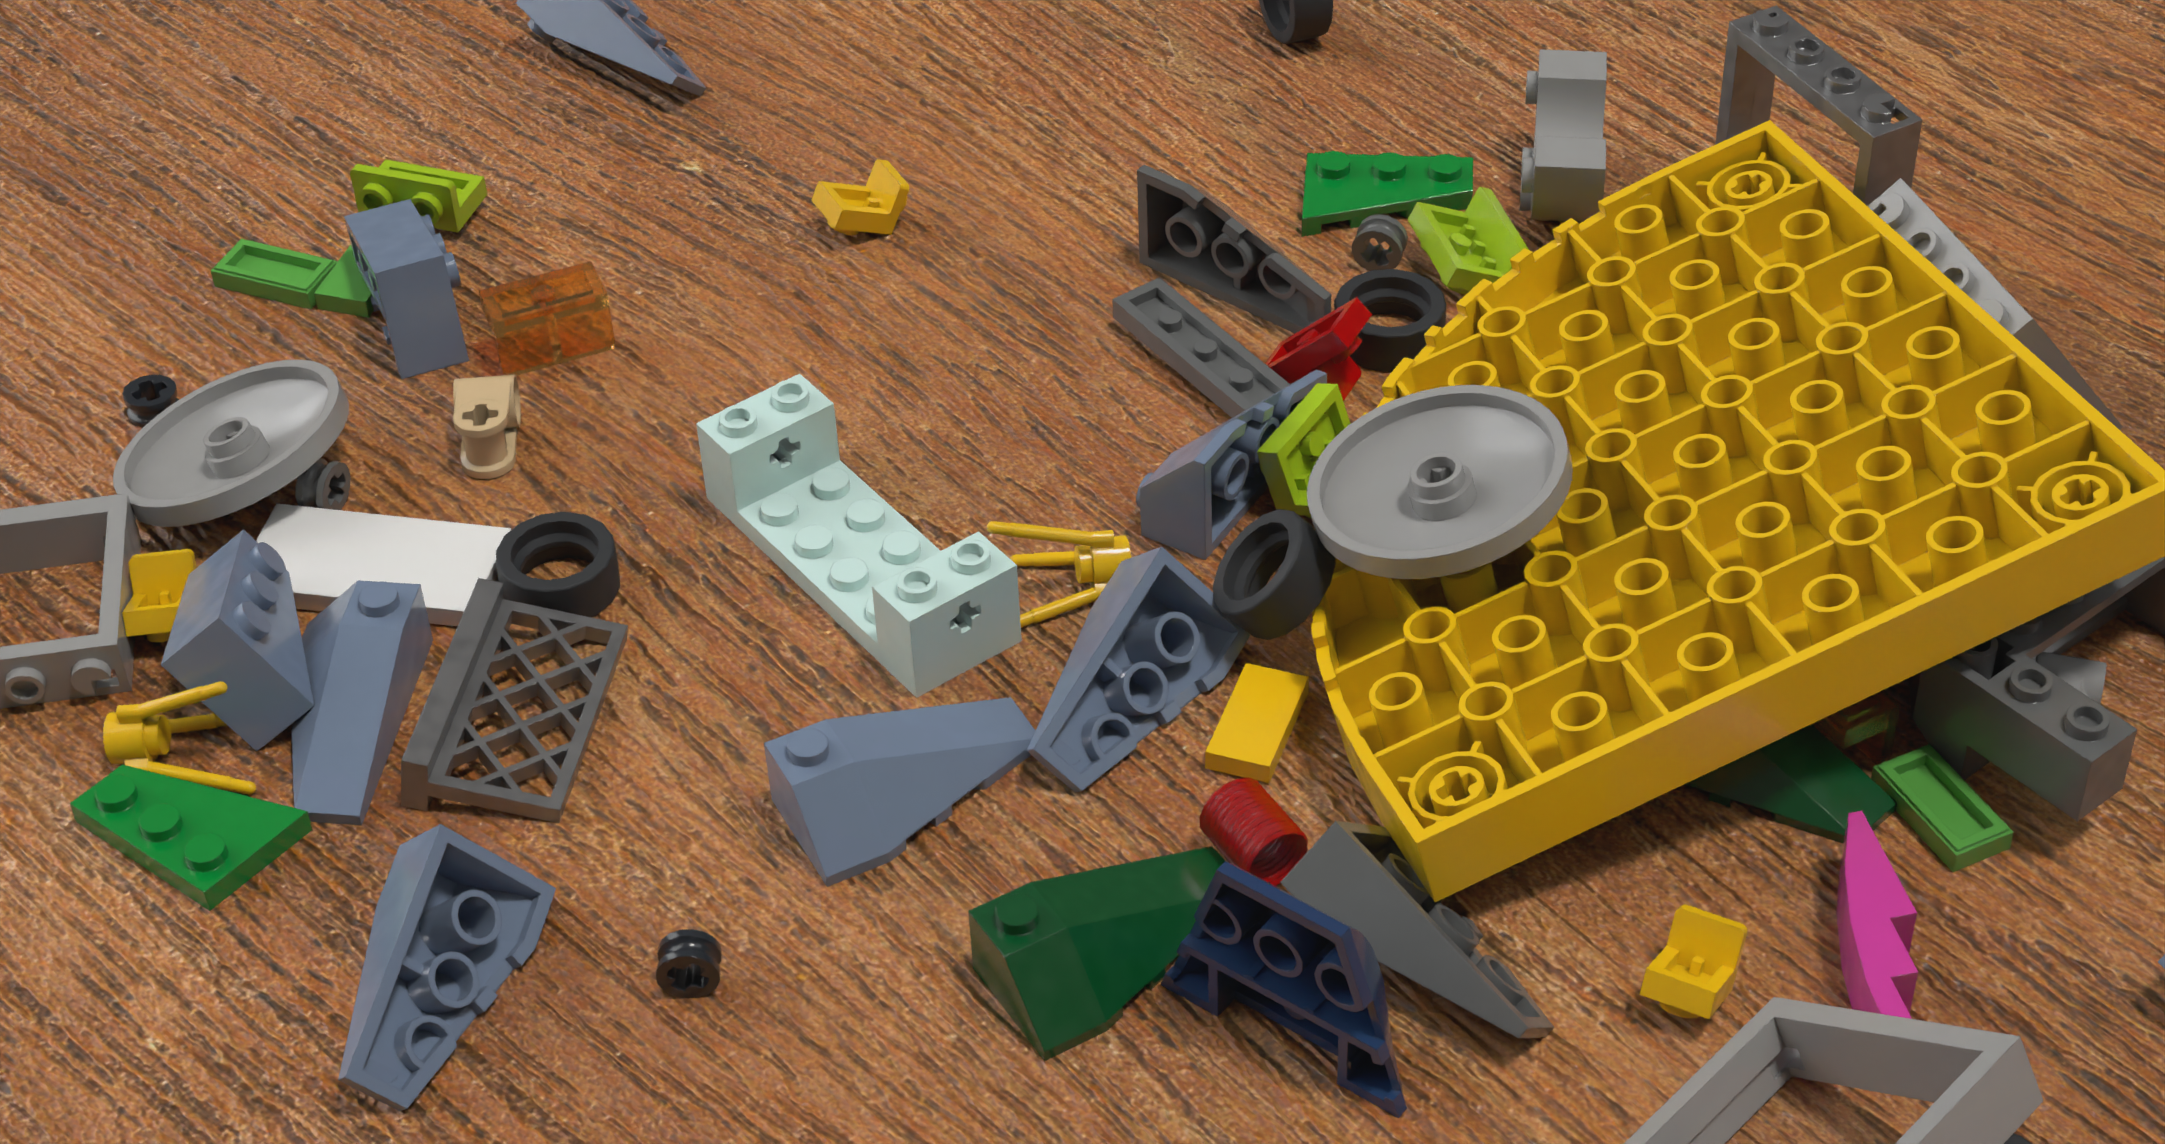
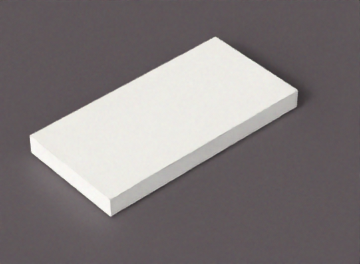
[256,504,511,626]

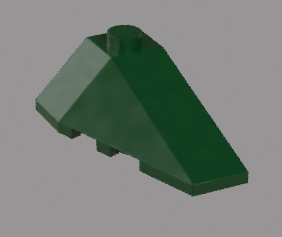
[1685,724,1897,843]
[968,846,1225,1061]

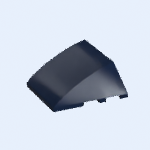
[1160,861,1407,1118]

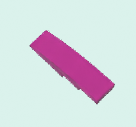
[1836,811,1918,1019]

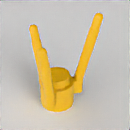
[987,521,1131,628]
[103,681,256,795]

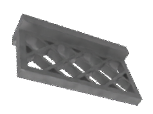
[401,578,628,823]

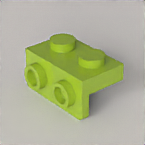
[350,159,487,232]
[1408,187,1529,294]
[1256,383,1351,518]

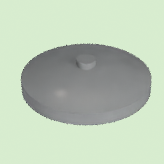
[113,360,349,527]
[1307,385,1573,579]

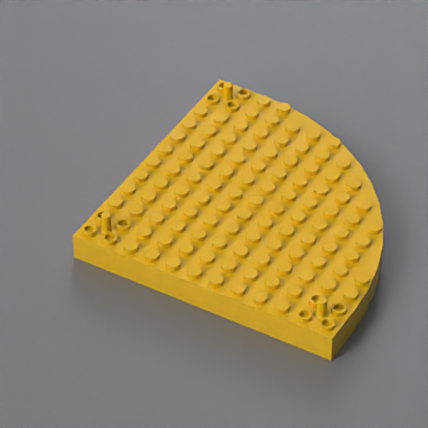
[1311,120,2165,902]

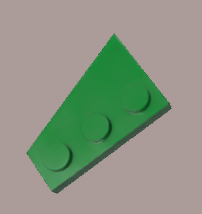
[1302,151,1473,237]
[70,765,313,911]

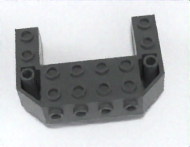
[1908,557,2165,821]

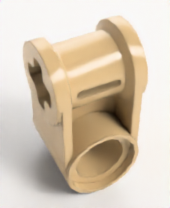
[453,374,521,479]

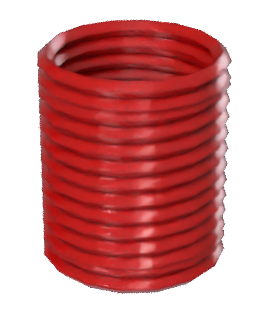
[1199,777,1308,886]

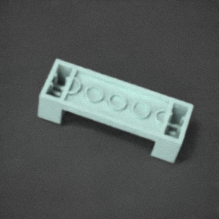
[696,374,1022,698]

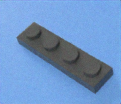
[1112,277,1290,418]

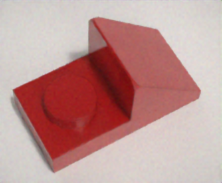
[1265,297,1372,401]

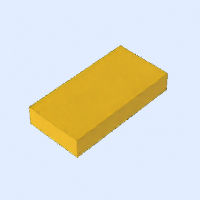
[1205,663,1309,783]

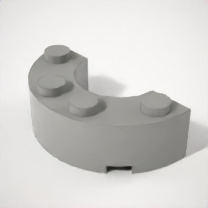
[1519,49,1607,223]

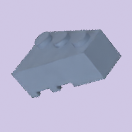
[344,199,469,379]
[161,529,314,751]

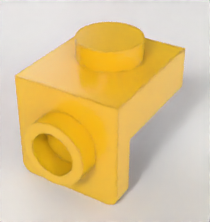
[811,159,909,235]
[122,549,196,642]
[1639,904,1748,1019]

